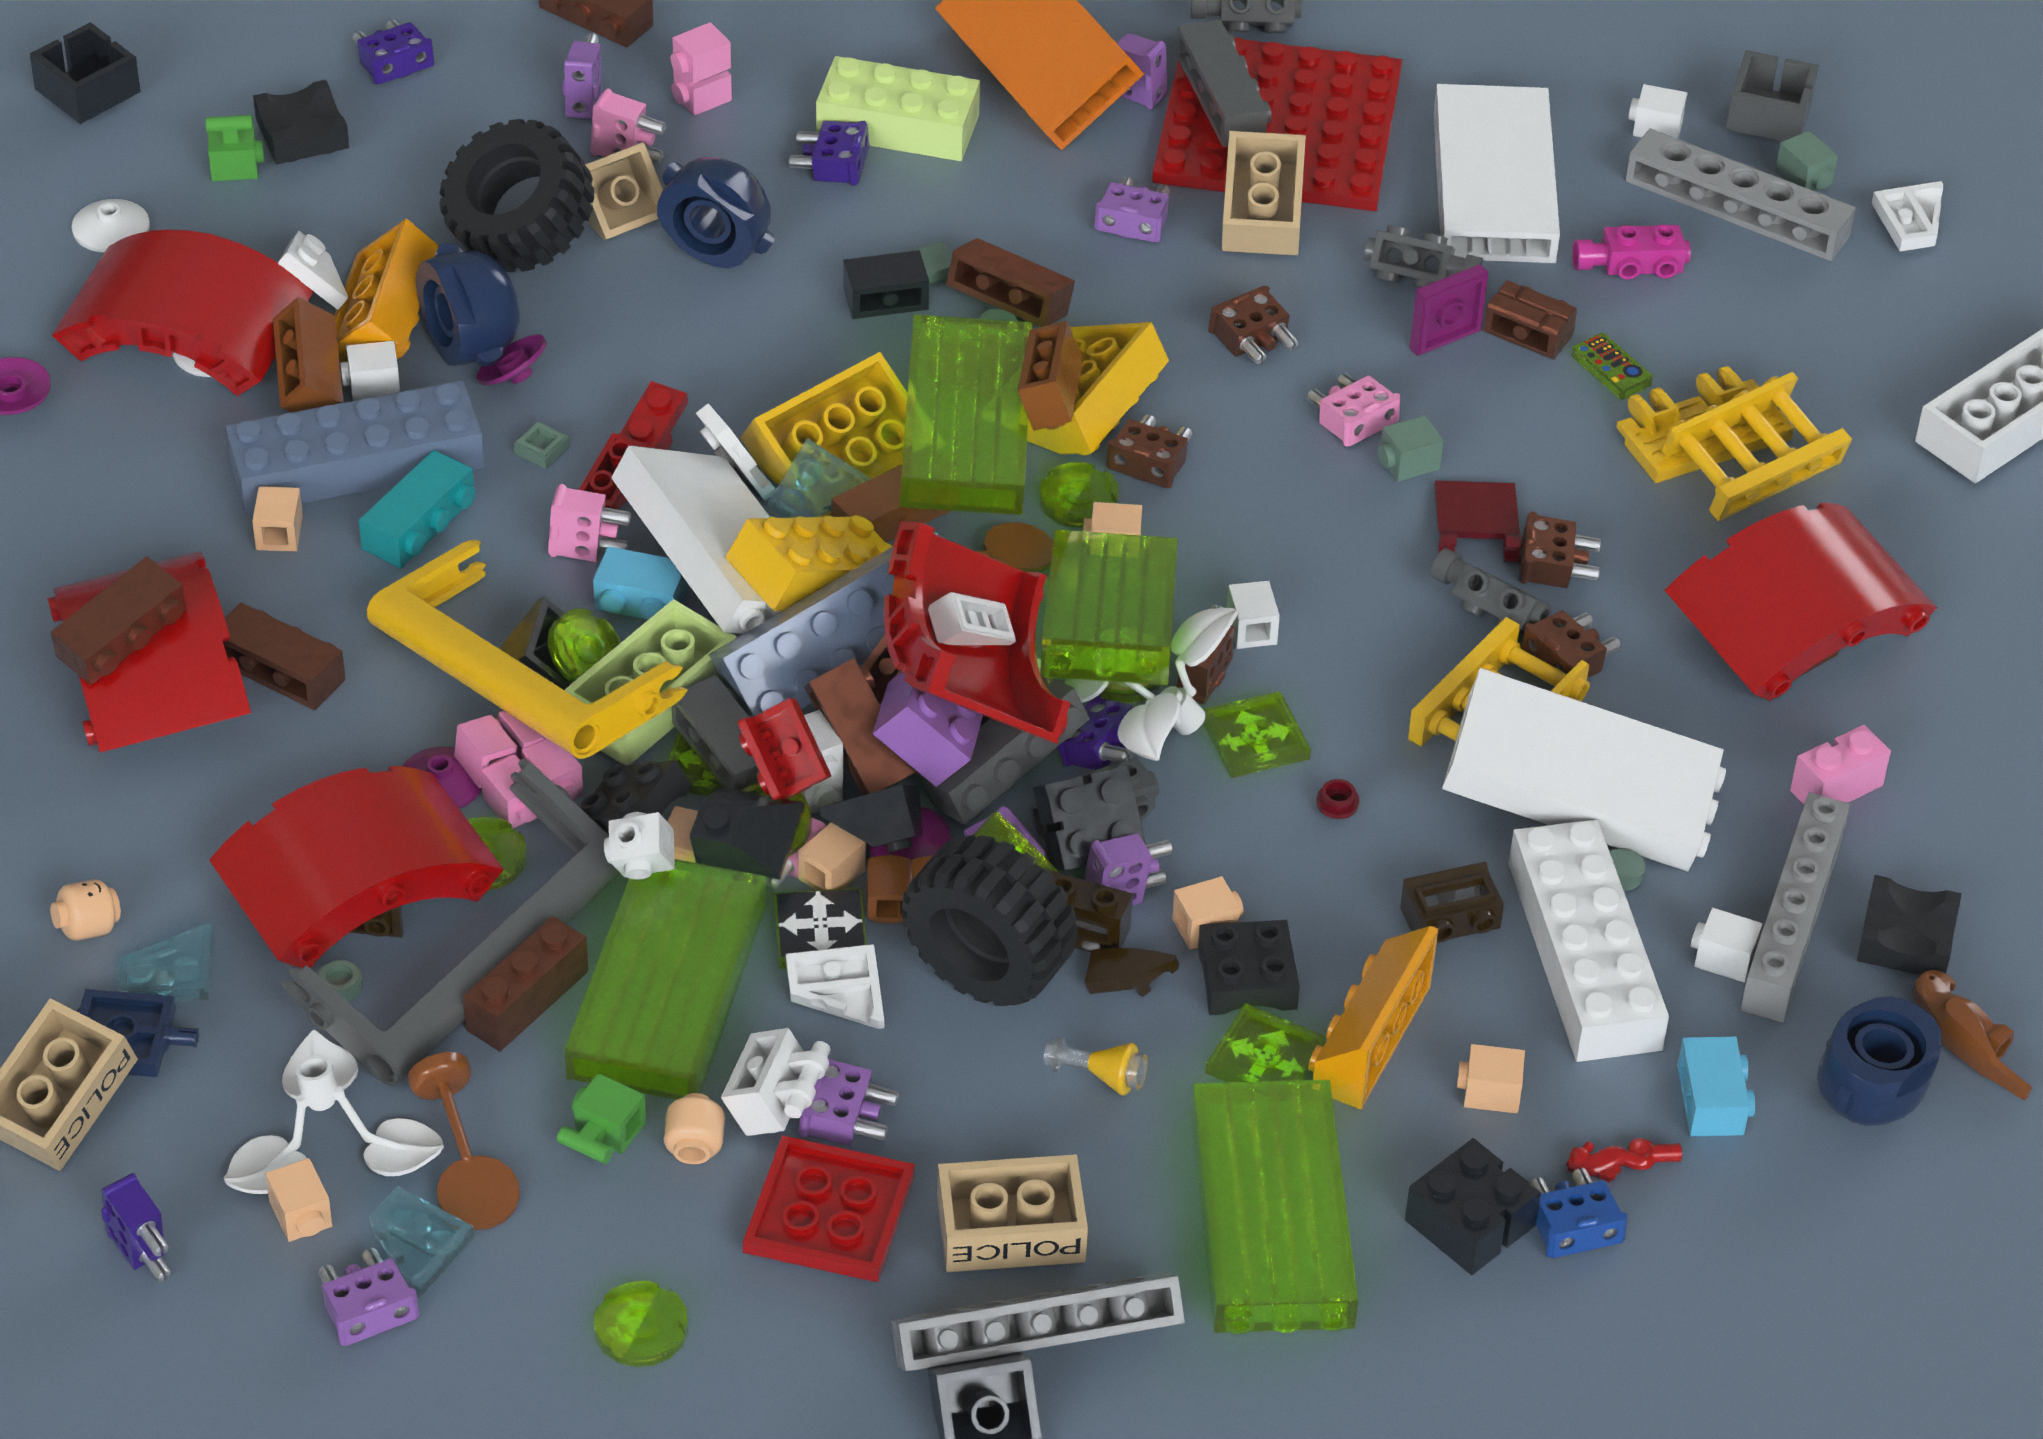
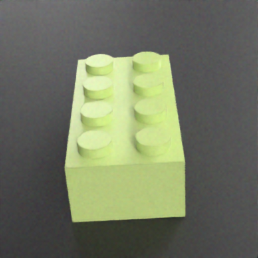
[816,56,980,161]
[565,599,737,765]

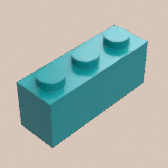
[359,450,476,568]

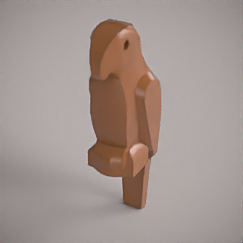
[1912,970,2032,1100]

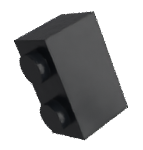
[843,250,929,319]

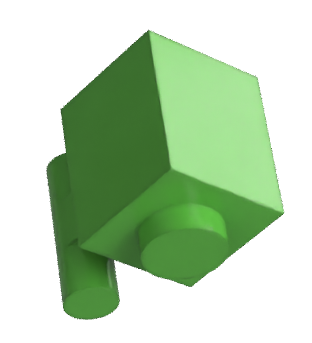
[206,115,265,181]
[557,1073,646,1164]

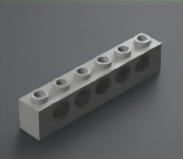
[1626,128,1856,262]
[1740,792,1850,1023]
[890,1272,1185,1371]

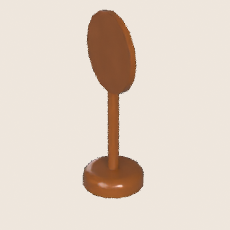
[892,522,1056,572]
[407,1052,520,1230]

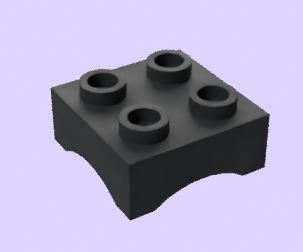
[253,80,349,165]
[581,760,693,835]
[1857,875,1962,975]
[1198,920,1300,1015]

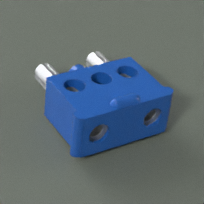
[1530,1168,1627,1258]

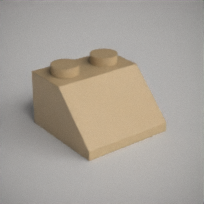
[585,142,663,241]

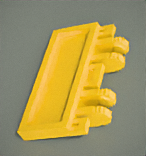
[1616,366,1794,484]

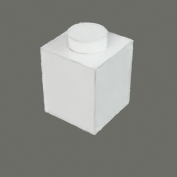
[1628,84,1688,139]
[340,341,400,401]
[1227,581,1280,649]
[1691,908,1763,983]

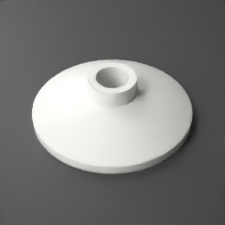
[72,199,150,252]

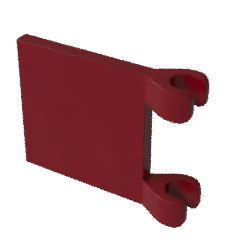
[1434,480,1522,562]

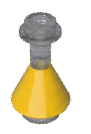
[1043,1036,1148,1096]

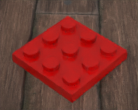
[743,1135,915,1283]

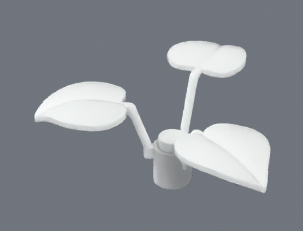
[1064,608,1239,761]
[223,1030,444,1194]

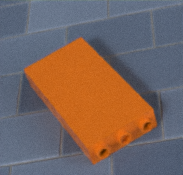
[935,0,1144,151]

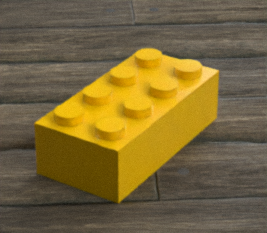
[725,515,893,611]

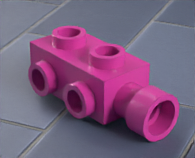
[1572,224,1691,280]

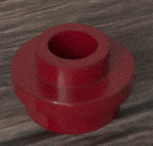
[1316,779,1359,819]

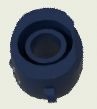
[657,157,774,269]
[416,243,520,367]
[1817,996,1941,1126]

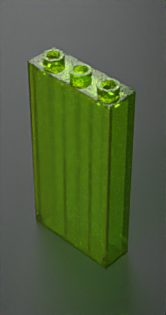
[900,314,1033,515]
[1040,530,1178,685]
[565,859,767,1100]
[1191,1080,1358,1334]

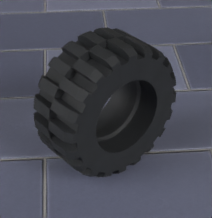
[439,119,594,272]
[902,835,1077,1006]

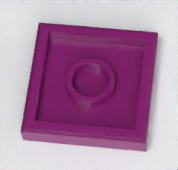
[1409,264,1488,356]

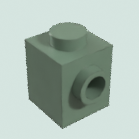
[1775,131,1838,192]
[1377,415,1444,482]

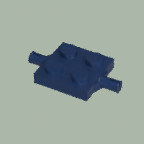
[77,989,199,1077]

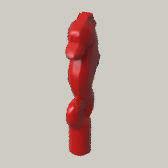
[1566,1138,1682,1183]

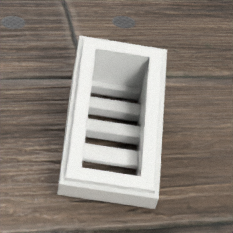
[928,592,1016,645]

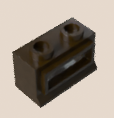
[1400,861,1504,943]
[1049,870,1133,952]

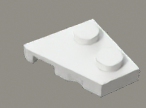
[1872,181,1943,251]
[278,231,348,310]
[696,403,777,501]
[786,944,884,1029]

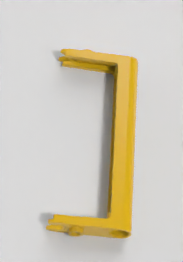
[367,540,688,759]

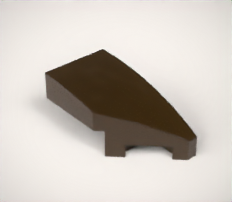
[1085,948,1179,997]

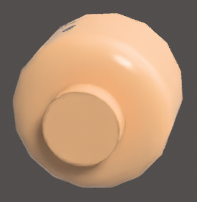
[50,879,121,941]
[663,1093,725,1164]

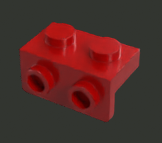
[737,698,832,800]

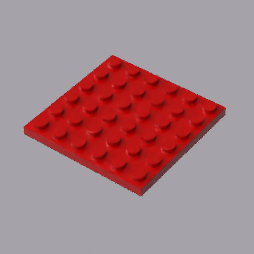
[1152,37,1402,212]

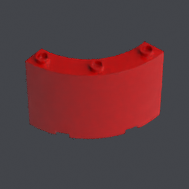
[52,229,314,396]
[1664,502,1937,701]
[884,521,1071,744]
[47,551,251,753]
[209,766,504,968]

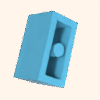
[593,546,688,620]
[1677,1036,1755,1137]

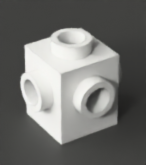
[604,812,675,879]

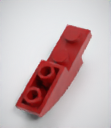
[579,381,688,509]

